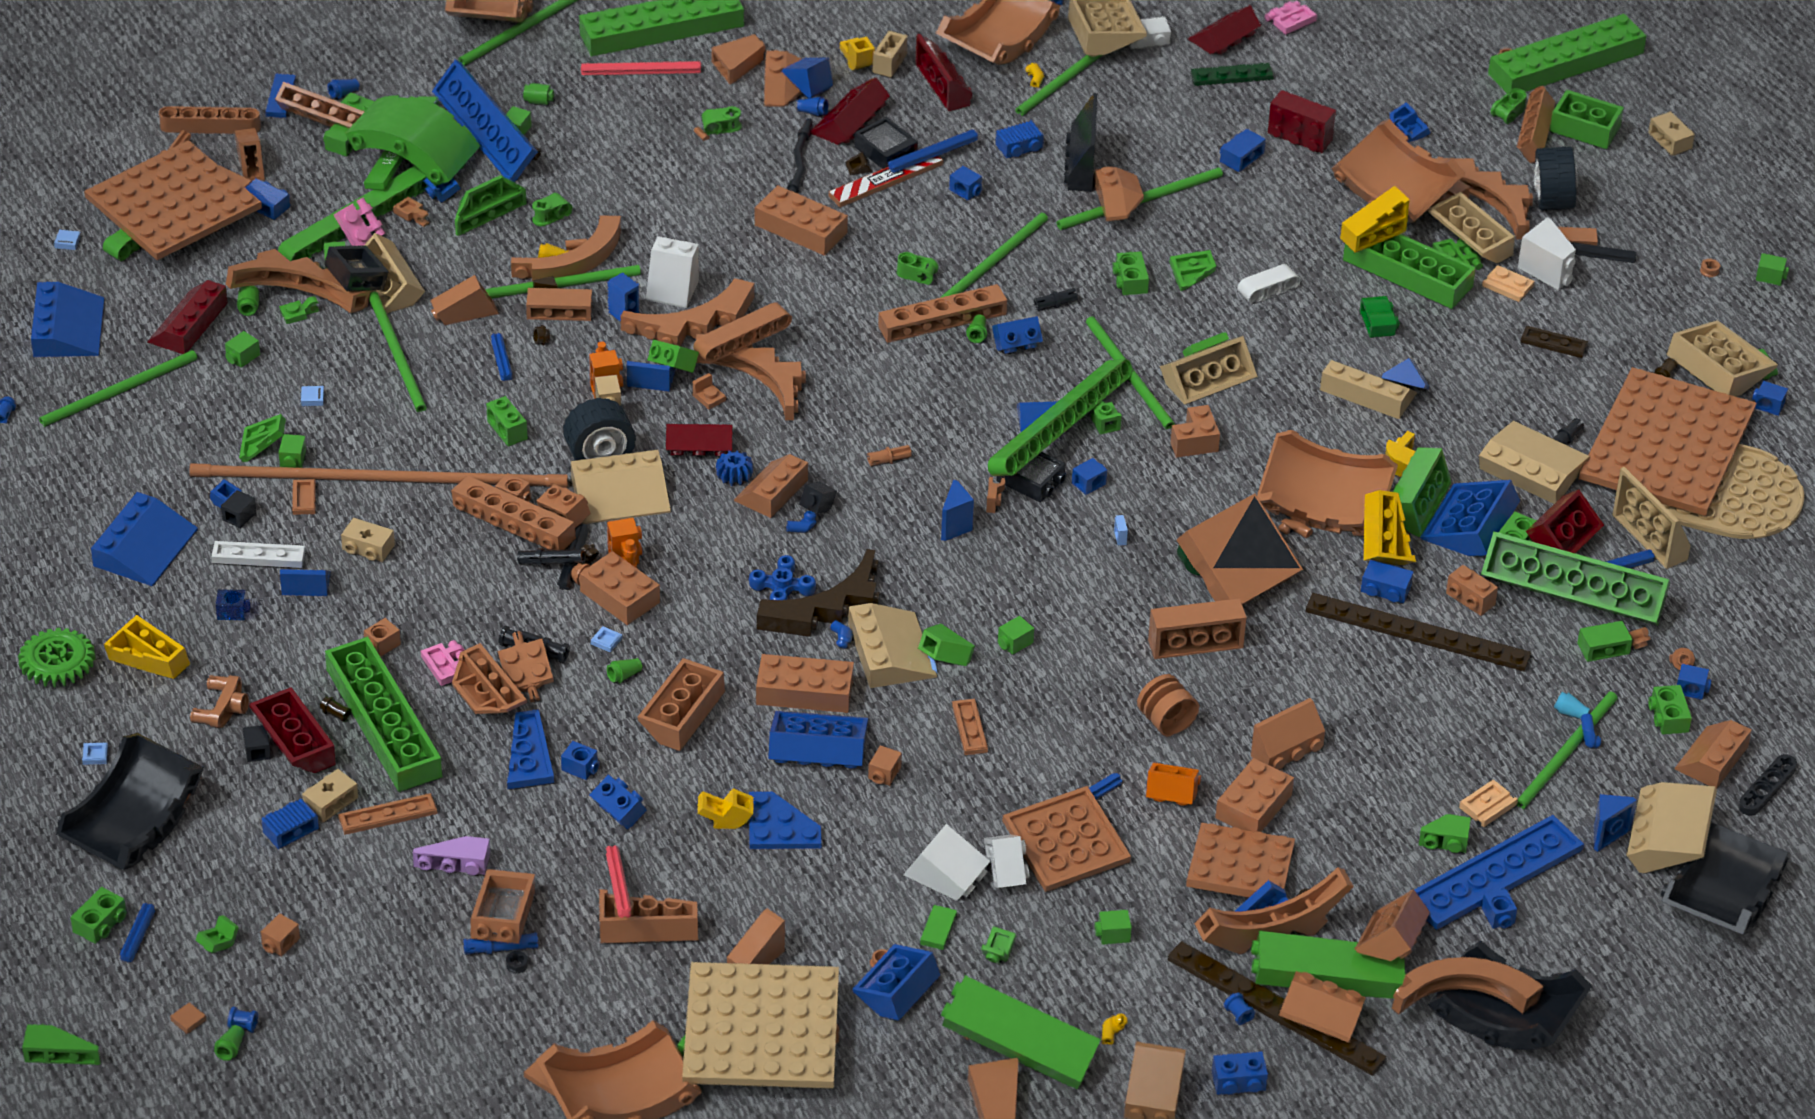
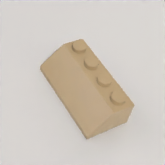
[1428,192,1515,264]
[351,233,425,313]
[1160,336,1258,405]
[1320,360,1417,419]

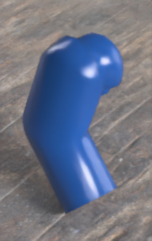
[786,511,817,533]
[830,620,853,649]
[1581,714,1601,748]

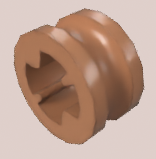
[1700,259,1720,277]

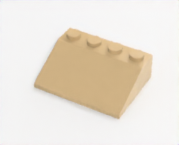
[1068,0,1147,57]
[1667,320,1778,397]
[1479,421,1590,504]
[571,450,671,524]
[1613,467,1691,569]
[848,603,937,688]
[1627,782,1717,873]

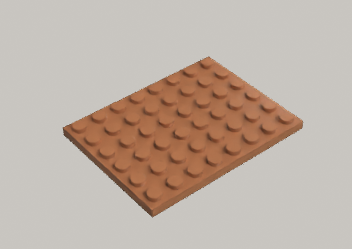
[1579,367,1757,516]

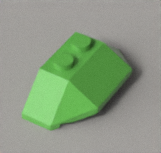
[455,175,526,236]

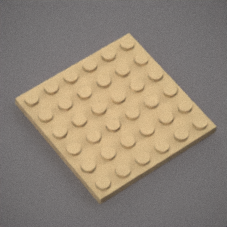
[682,962,839,1088]

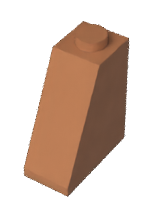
[712,34,766,84]
[234,128,265,181]
[430,275,499,325]
[727,908,785,965]

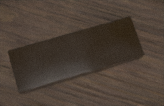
[1520,325,1588,358]

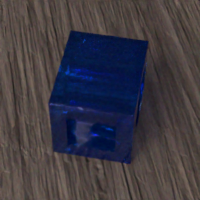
[216,589,250,620]

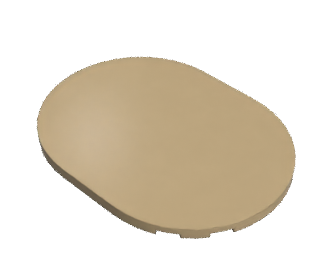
[1663,444,1804,539]

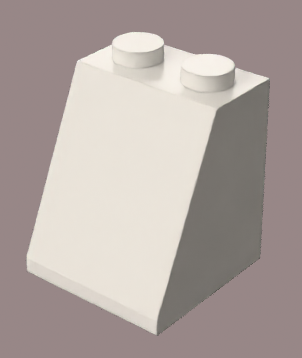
[1518,217,1576,290]
[646,237,699,308]
[903,824,990,901]

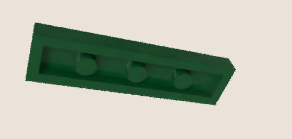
[1190,63,1273,86]

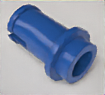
[0,396,16,424]

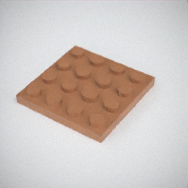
[1002,786,1131,892]
[1186,823,1295,897]

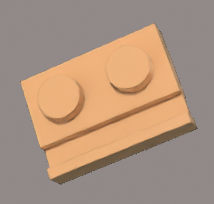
[1482,265,1534,302]
[1459,780,1518,827]

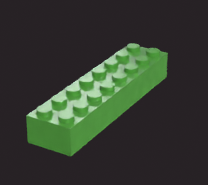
[579,0,744,57]
[1488,14,1647,93]
[1481,531,1670,626]
[325,637,442,792]

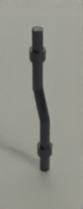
[787,119,813,193]

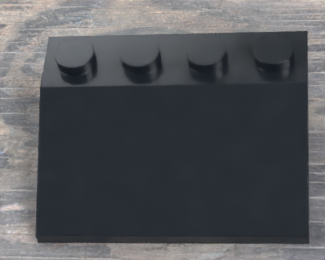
[1064,93,1098,192]

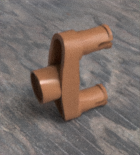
[190,675,249,728]

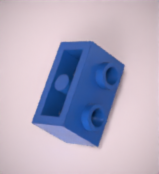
[992,316,1043,354]
[589,774,647,830]
[1211,1051,1268,1095]

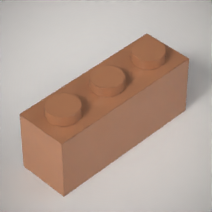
[526,288,592,321]

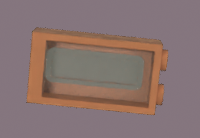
[471,869,535,944]

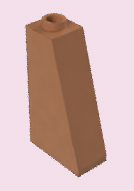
[968,1058,1018,1119]

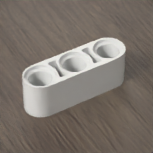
[1238,264,1300,304]

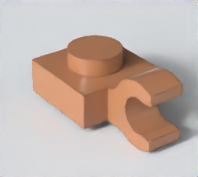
[393,197,430,227]
[986,477,1005,513]

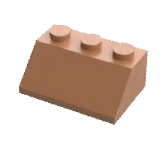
[734,454,808,518]
[1251,698,1325,770]
[1675,720,1752,789]
[1279,971,1365,1042]

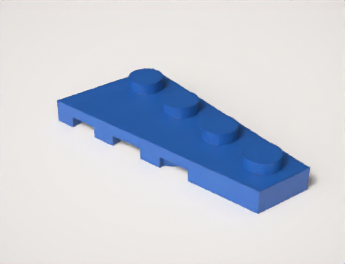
[507,709,554,789]

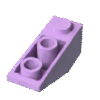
[413,836,490,875]

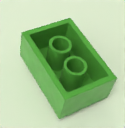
[1550,90,1624,149]

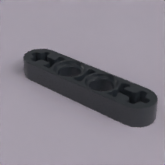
[1738,754,1797,816]

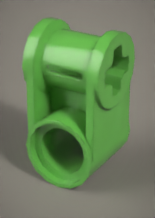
[1490,88,1527,124]
[702,106,742,135]
[532,193,573,226]
[103,229,141,261]
[897,252,939,285]

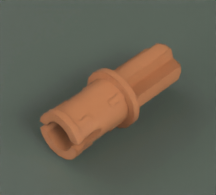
[867,445,912,466]

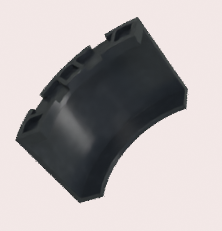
[56,733,204,870]
[1660,821,1791,935]
[1427,940,1592,1050]

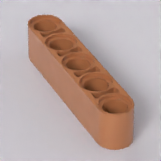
[1517,86,1555,163]
[159,106,261,134]
[693,302,792,363]

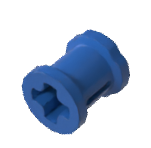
[1224,993,1256,1025]
[227,1006,258,1033]

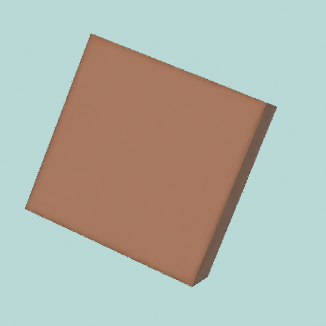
[170,1003,206,1034]

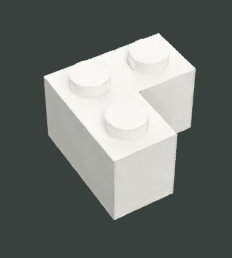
[984,835,1029,888]

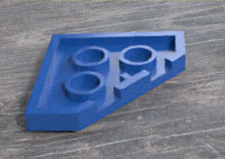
[749,791,821,849]

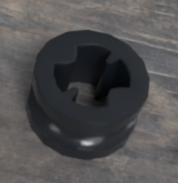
[506,951,528,974]

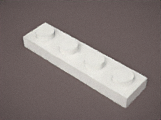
[211,541,305,568]

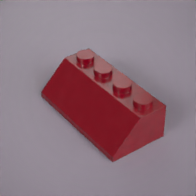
[915,34,973,112]
[810,77,890,145]
[147,280,228,354]
[249,687,336,773]

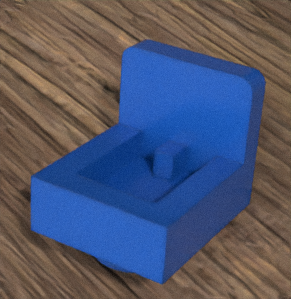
[424,178,461,203]

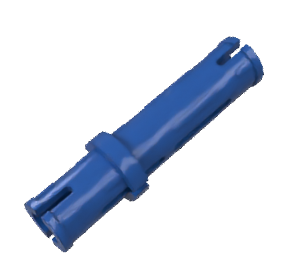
[463,932,538,955]

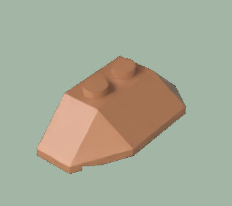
[764,50,802,107]
[1093,167,1144,221]
[452,643,527,714]

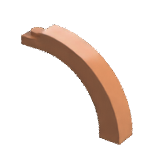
[511,215,621,282]
[1392,957,1543,1014]

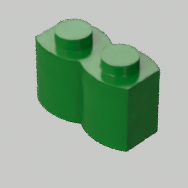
[1360,296,1399,338]

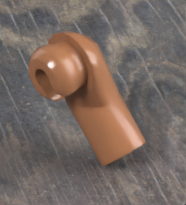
[1278,519,1313,538]

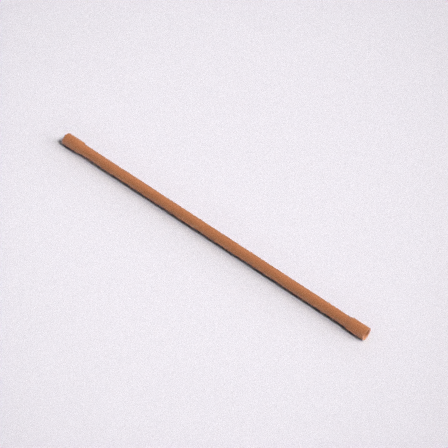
[189,463,568,488]

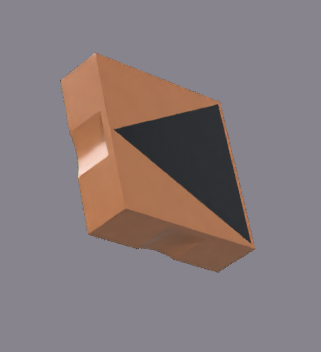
[1177,493,1303,606]

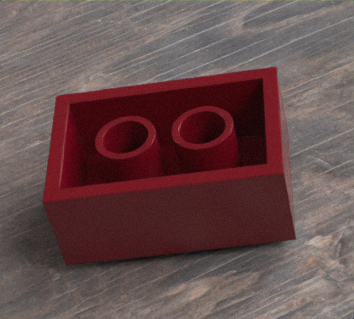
[1267,90,1336,153]
[1526,489,1604,553]

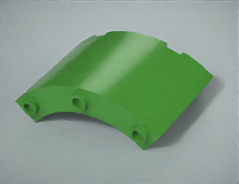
[345,95,480,186]

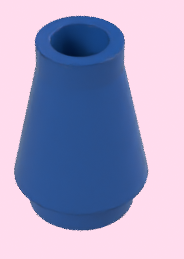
[327,79,359,99]
[797,96,829,117]

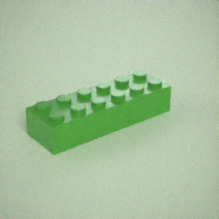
[1343,234,1476,309]

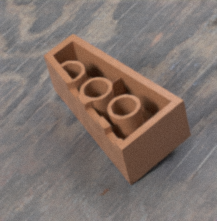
[599,889,698,943]

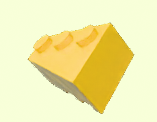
[1340,186,1410,253]
[1364,490,1416,565]
[104,615,190,679]

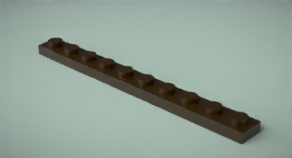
[1306,593,1531,672]
[1167,941,1387,1076]

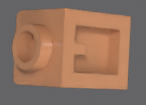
[693,373,726,410]

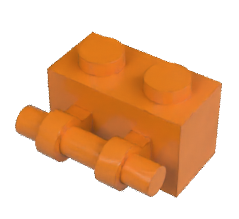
[589,342,623,398]
[607,517,642,568]
[1146,762,1201,805]

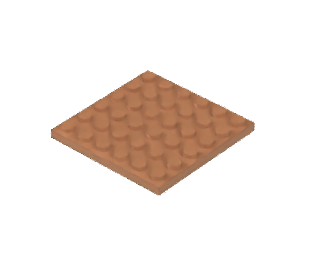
[84,140,262,260]

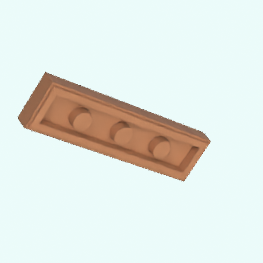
[338,793,437,835]

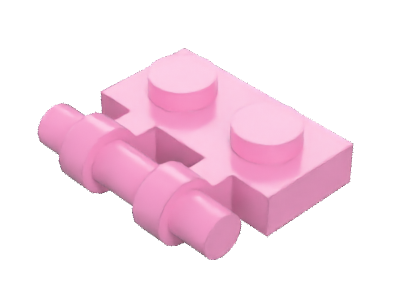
[1265,1,1317,35]
[334,197,385,246]
[421,640,465,686]

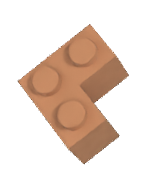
[1170,405,1220,458]

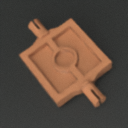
[498,631,554,702]

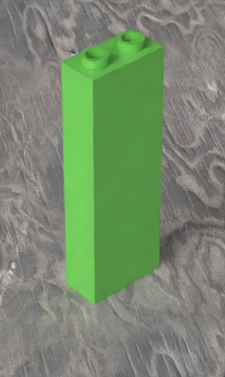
[1251,931,1405,999]
[941,975,1101,1089]

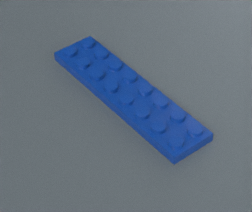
[432,59,538,182]
[1414,815,1584,930]

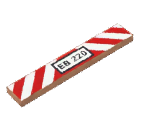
[829,156,943,207]

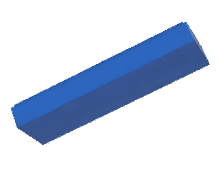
[266,74,296,118]

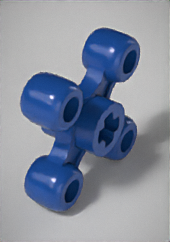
[749,555,816,600]

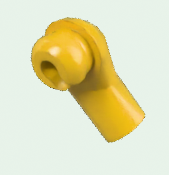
[1025,63,1044,88]
[1102,1013,1128,1045]

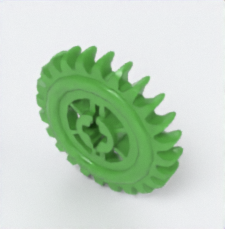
[18,628,95,687]

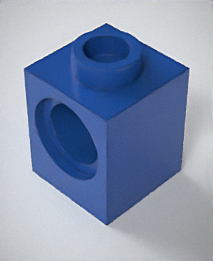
[949,166,982,200]
[1752,381,1788,416]
[1072,458,1107,495]
[1677,664,1712,700]
[561,741,599,780]
[1481,888,1517,929]

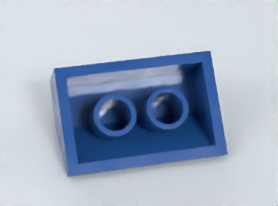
[853,944,940,1021]

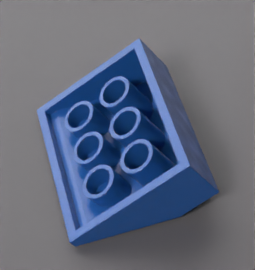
[31,282,104,357]
[1420,480,1520,556]
[91,492,198,586]
[768,711,868,768]

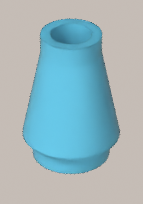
[1554,692,1590,719]

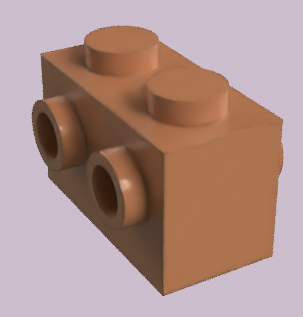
[536,484,591,528]
[1446,565,1498,616]

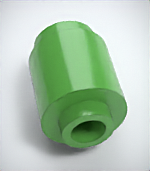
[523,83,554,105]
[237,286,260,316]

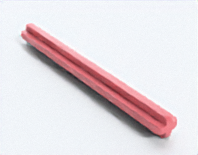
[581,61,701,75]
[606,845,631,918]

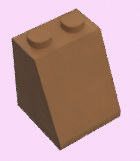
[1124,1041,1186,1119]

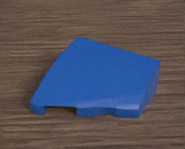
[1390,102,1431,143]

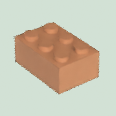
[579,551,660,625]
[1216,758,1294,832]

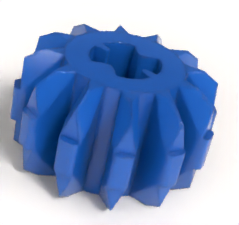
[716,450,753,486]

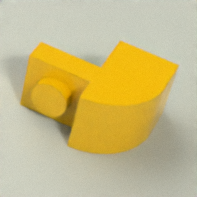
[840,36,875,70]
[1385,431,1415,477]
[698,788,753,829]

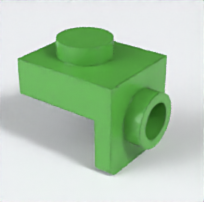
[195,915,238,953]
[981,926,1017,963]

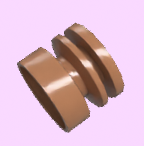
[1137,674,1199,737]

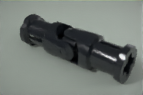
[498,625,570,664]

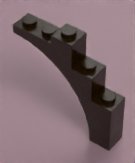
[757,549,880,637]

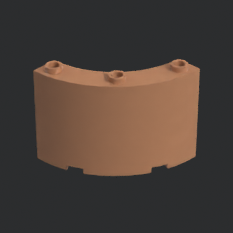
[445,0,533,22]
[936,0,1061,64]
[1331,119,1466,223]
[1257,430,1398,536]
[536,1020,702,1119]

